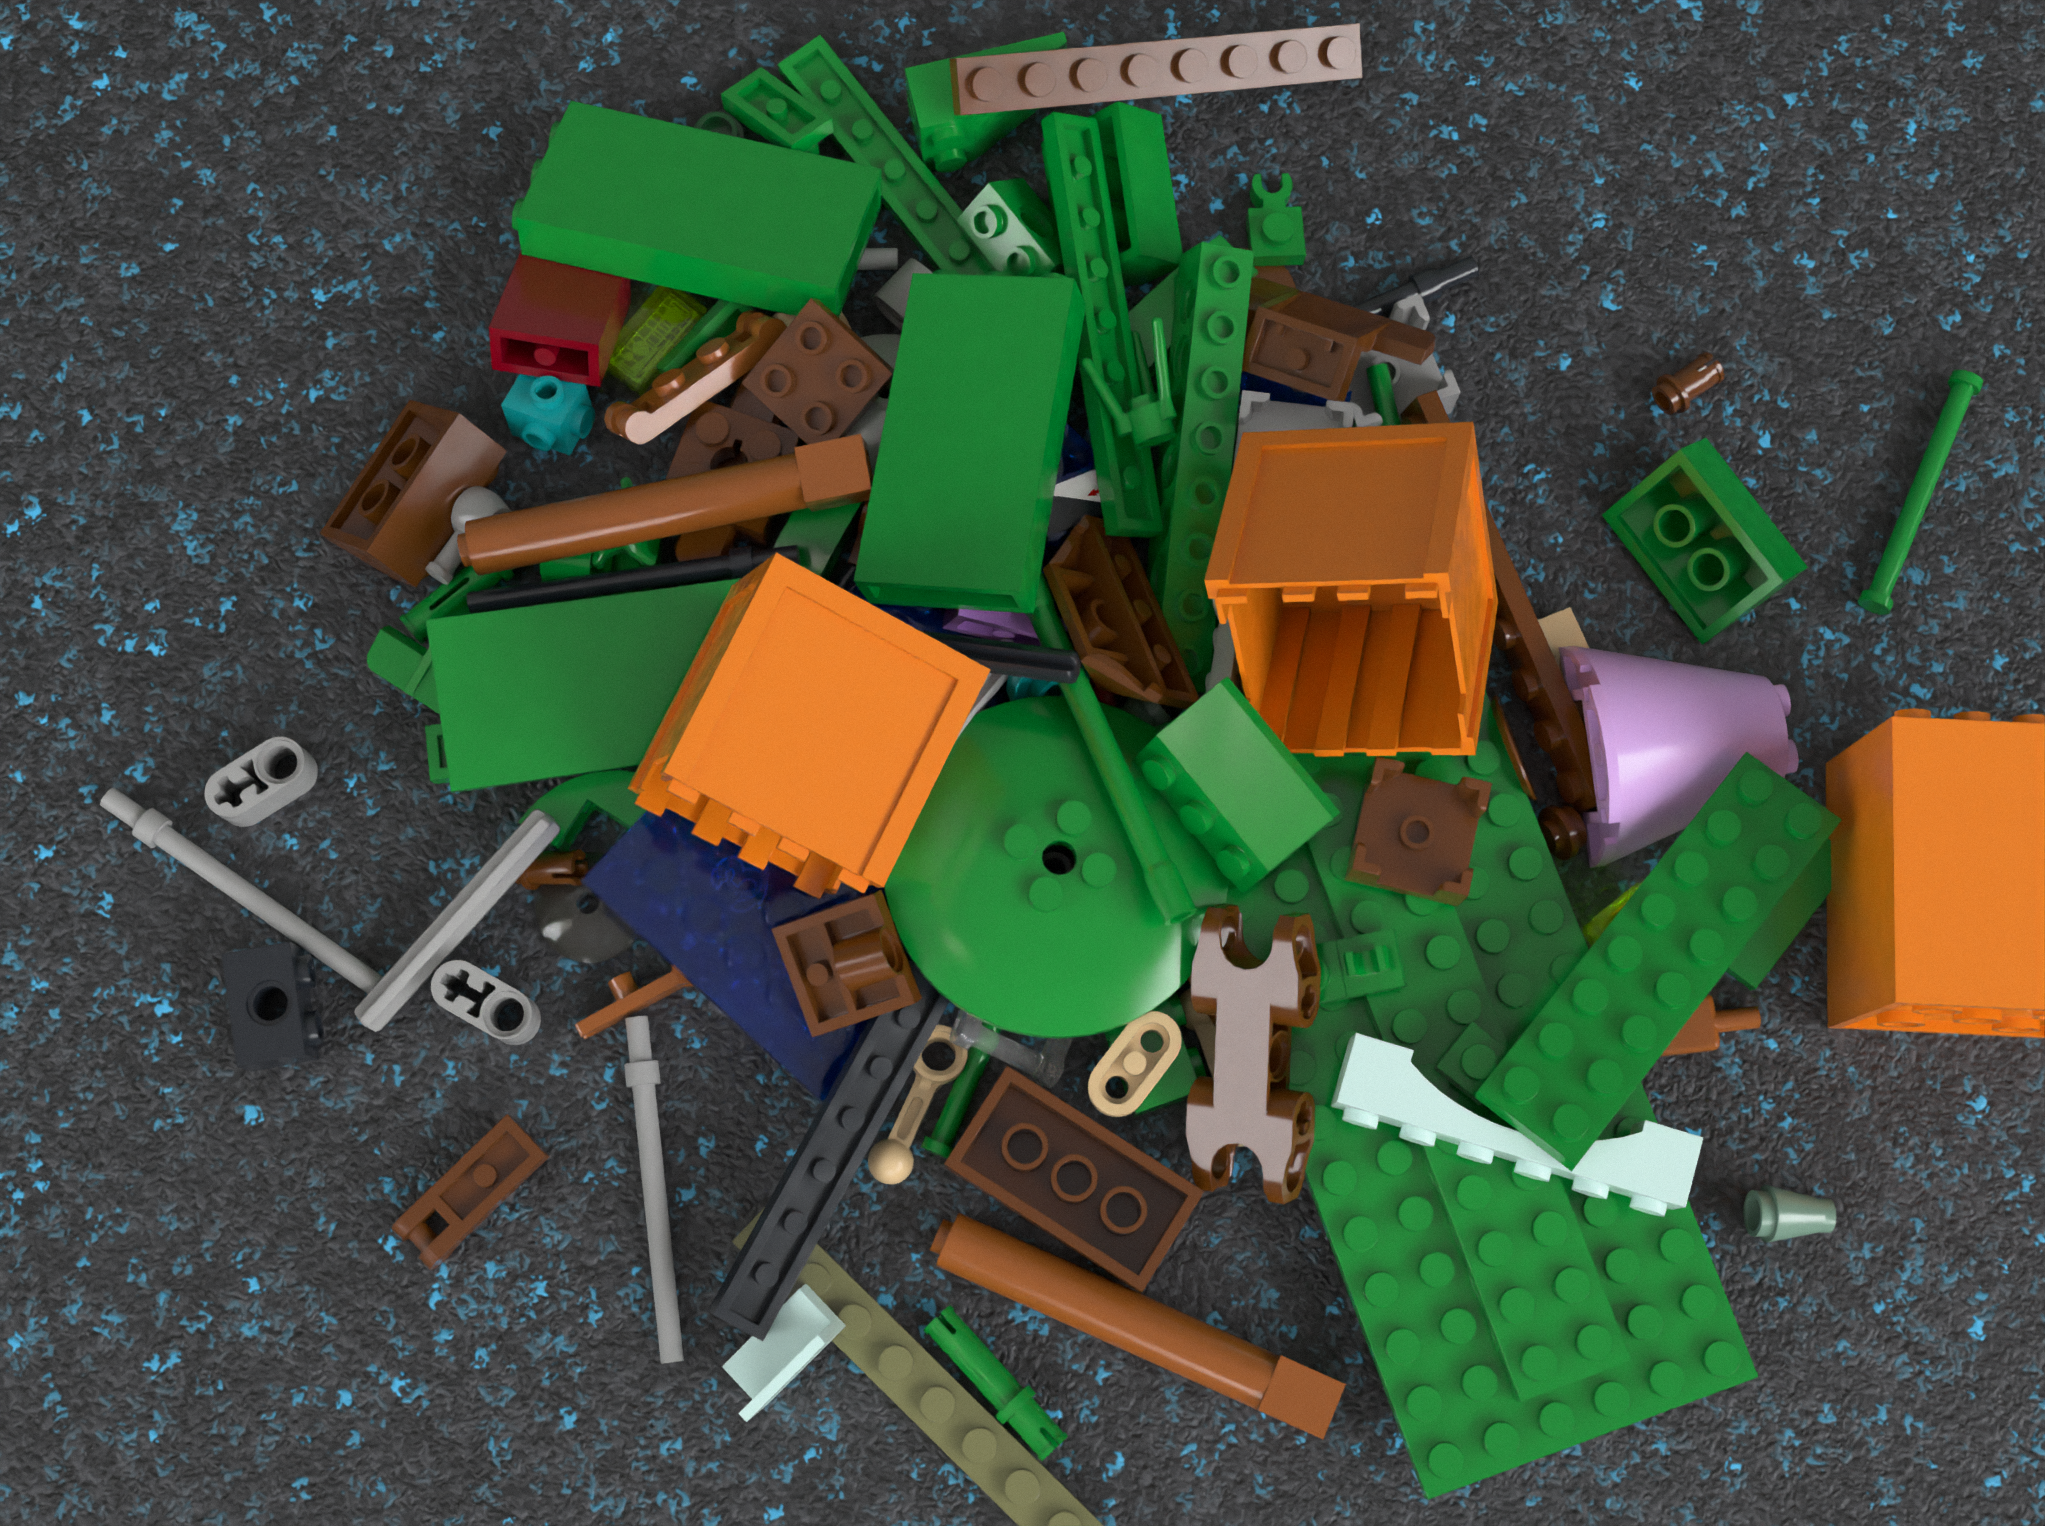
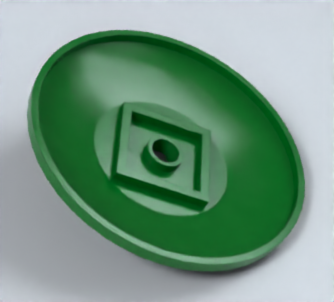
[884,696,1229,1038]

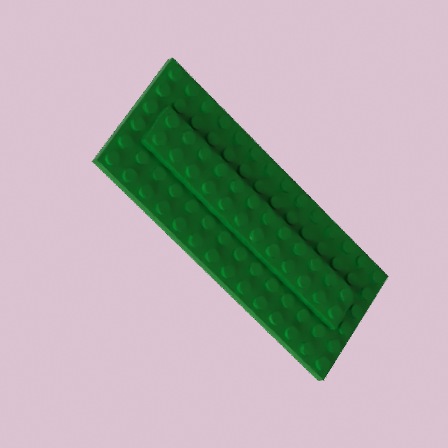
[1154,691,1758,1500]

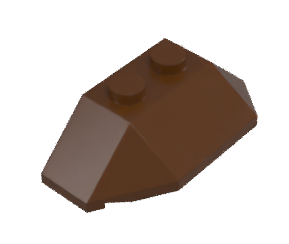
[1043,514,1200,709]

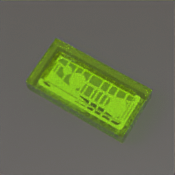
[606,285,708,396]

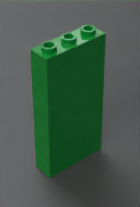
[512,101,882,318]
[854,269,1086,614]
[426,578,742,793]

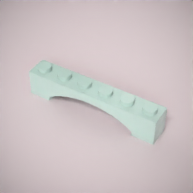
[1331,1033,1703,1217]

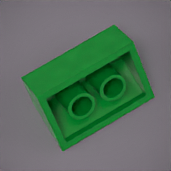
[1041,101,1183,287]
[1602,438,1808,645]
[1132,676,1341,894]

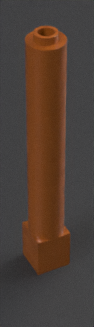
[457,434,873,576]
[930,1212,1346,1439]

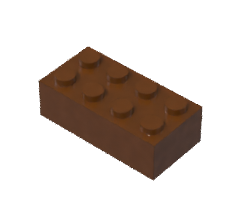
[944,1066,1205,1293]

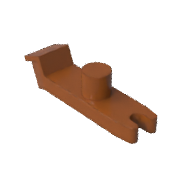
[575,950,698,1040]

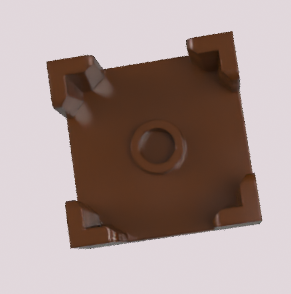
[1344,756,1492,906]

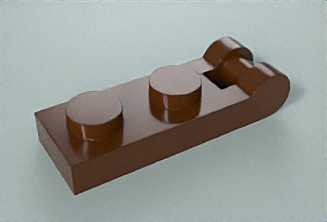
[391,1114,550,1271]

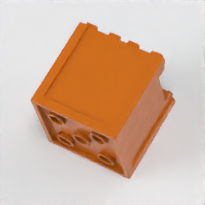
[1204,422,1498,757]
[627,552,990,899]

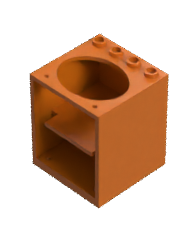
[1826,708,2045,1038]

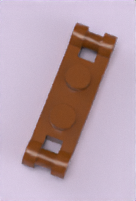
[604,310,787,444]

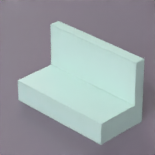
[722,1284,846,1422]

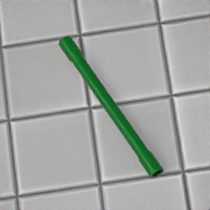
[1024,570,1197,926]

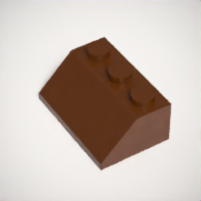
[319,400,507,587]

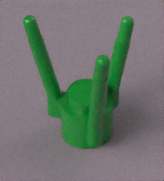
[1081,316,1177,449]

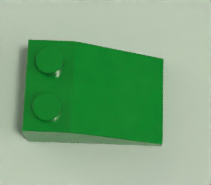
[905,32,1067,173]

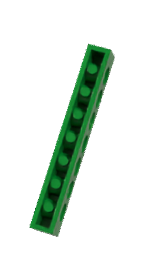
[1146,242,1254,694]

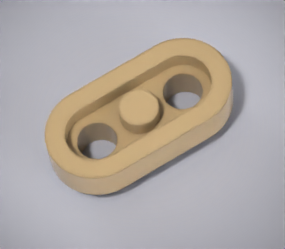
[1088,1011,1182,1117]

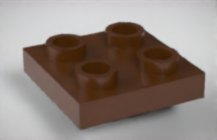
[742,298,894,444]
[771,890,922,1037]

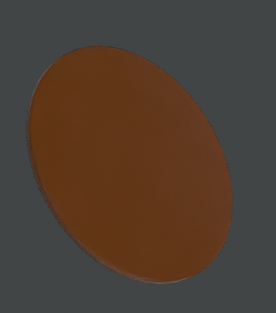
[1490,695,1537,801]

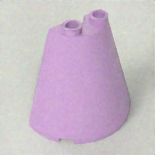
[1559,646,1799,868]

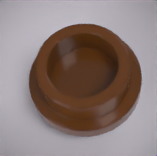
[1538,805,1587,860]

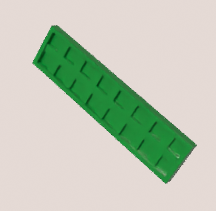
[1474,752,1842,1172]

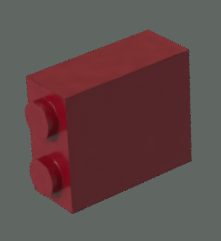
[489,251,631,387]

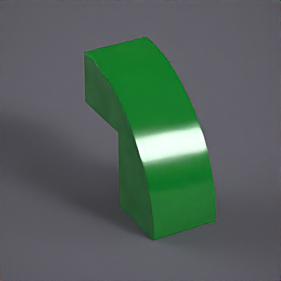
[518,770,669,851]

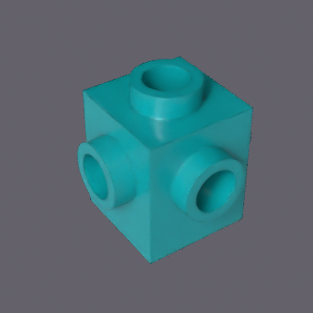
[501,374,595,456]

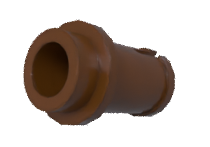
[1652,352,1725,415]
[515,849,588,890]

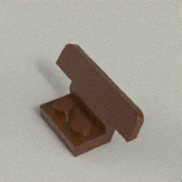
[1242,277,1435,402]

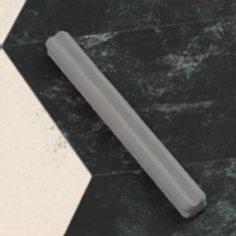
[354,808,560,1032]

